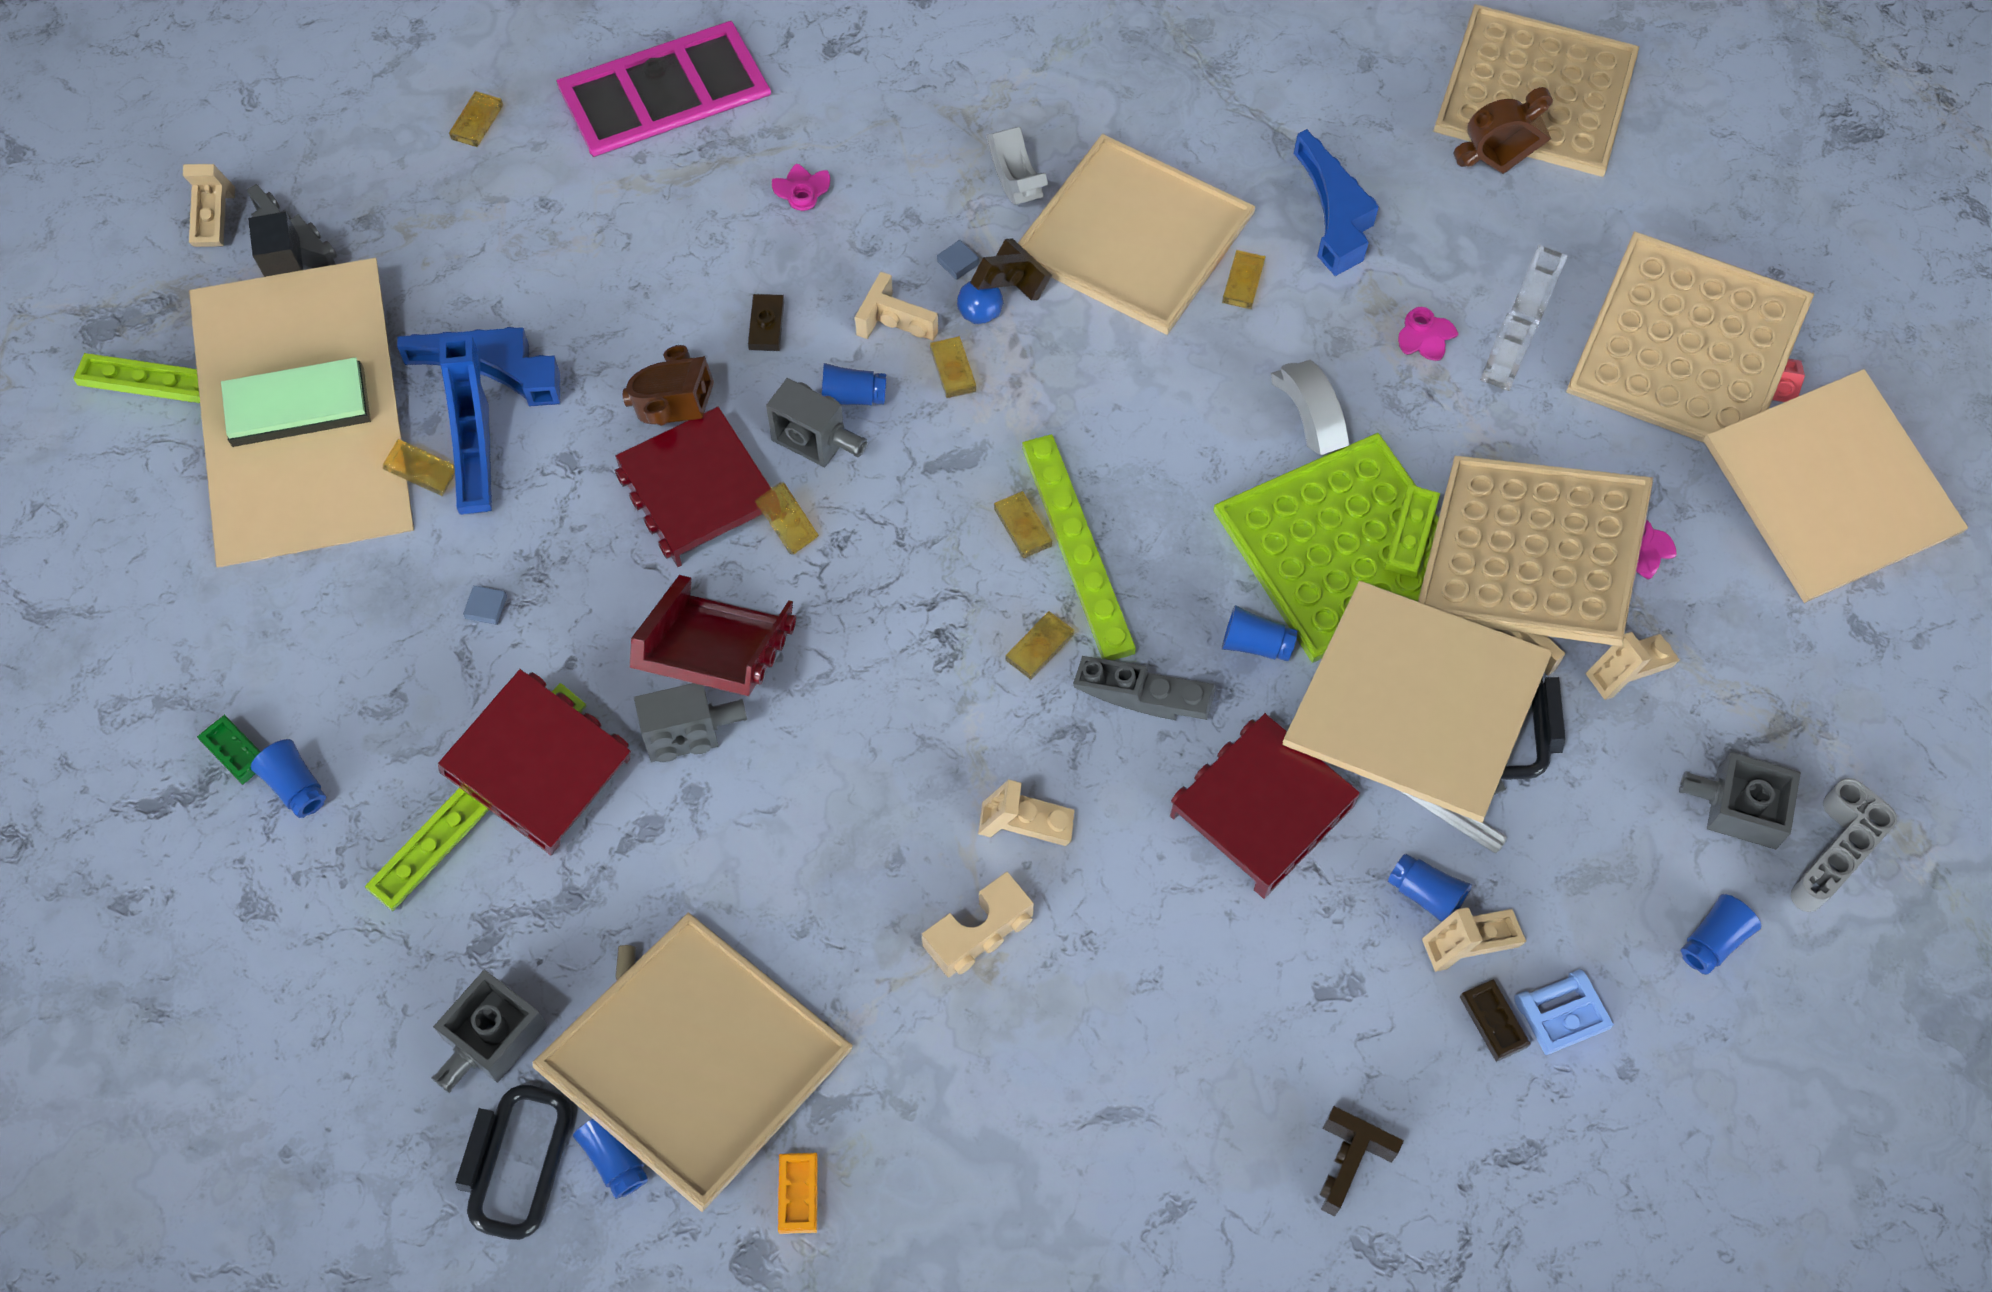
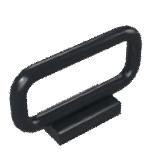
[1501,677,1565,780]
[455,1085,572,1240]

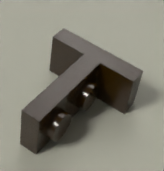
[970,238,1052,301]
[1319,1106,1404,1217]

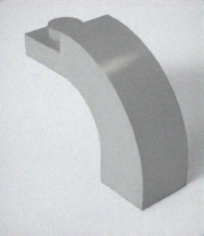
[986,127,1048,204]
[1271,360,1349,455]

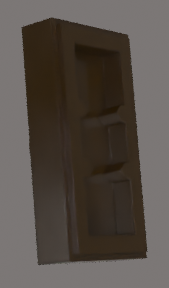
[748,294,784,351]
[1460,979,1531,1062]

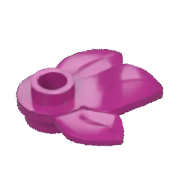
[772,164,830,211]
[1398,307,1458,361]
[1636,520,1677,580]

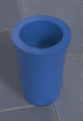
[822,363,886,406]
[1222,605,1298,661]
[251,739,327,818]
[1388,854,1472,922]
[1680,894,1762,975]
[573,1119,648,1199]

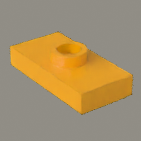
[778,1153,818,1234]

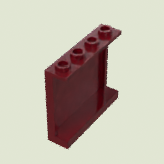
[614,406,781,567]
[630,575,796,696]
[437,669,631,856]
[1170,713,1360,899]

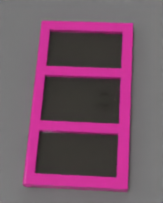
[556,20,771,157]

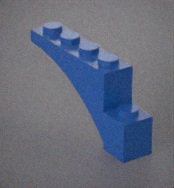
[1293,129,1379,276]
[397,327,560,407]
[439,335,492,515]

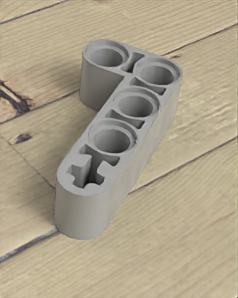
[1791,778,1897,912]

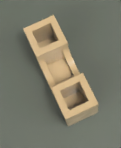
[921,872,1034,978]

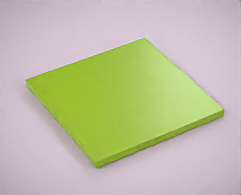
[1213,433,1439,663]

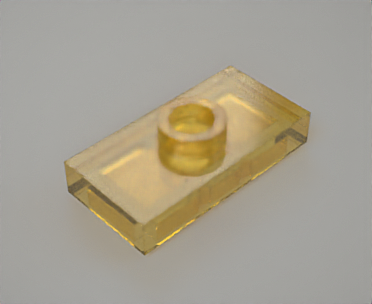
[449,91,503,147]
[1222,250,1266,310]
[930,336,976,399]
[383,439,455,496]
[755,482,819,554]
[994,491,1052,559]
[1005,611,1074,680]

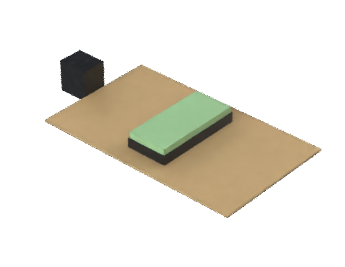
[189,212,414,568]

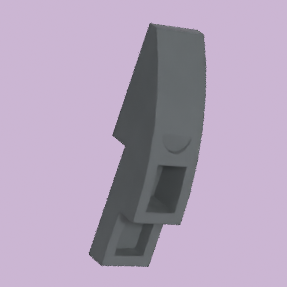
[247,184,337,268]
[1073,655,1215,721]

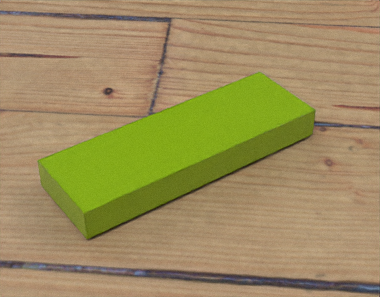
[1384,484,1440,578]

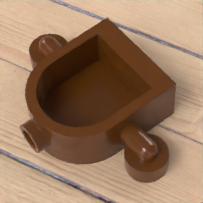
[1453,87,1553,174]
[622,345,714,426]

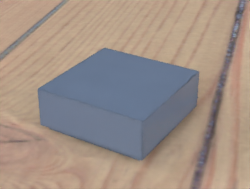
[937,240,979,280]
[463,585,507,625]

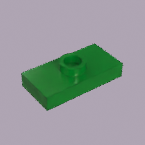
[197,714,261,785]

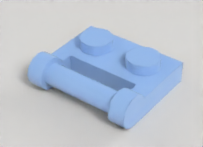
[1514,969,1614,1055]

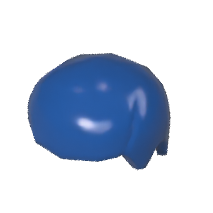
[957,281,1004,324]

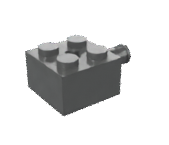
[766,378,867,468]
[634,683,747,762]
[1679,752,1801,850]
[431,969,547,1093]

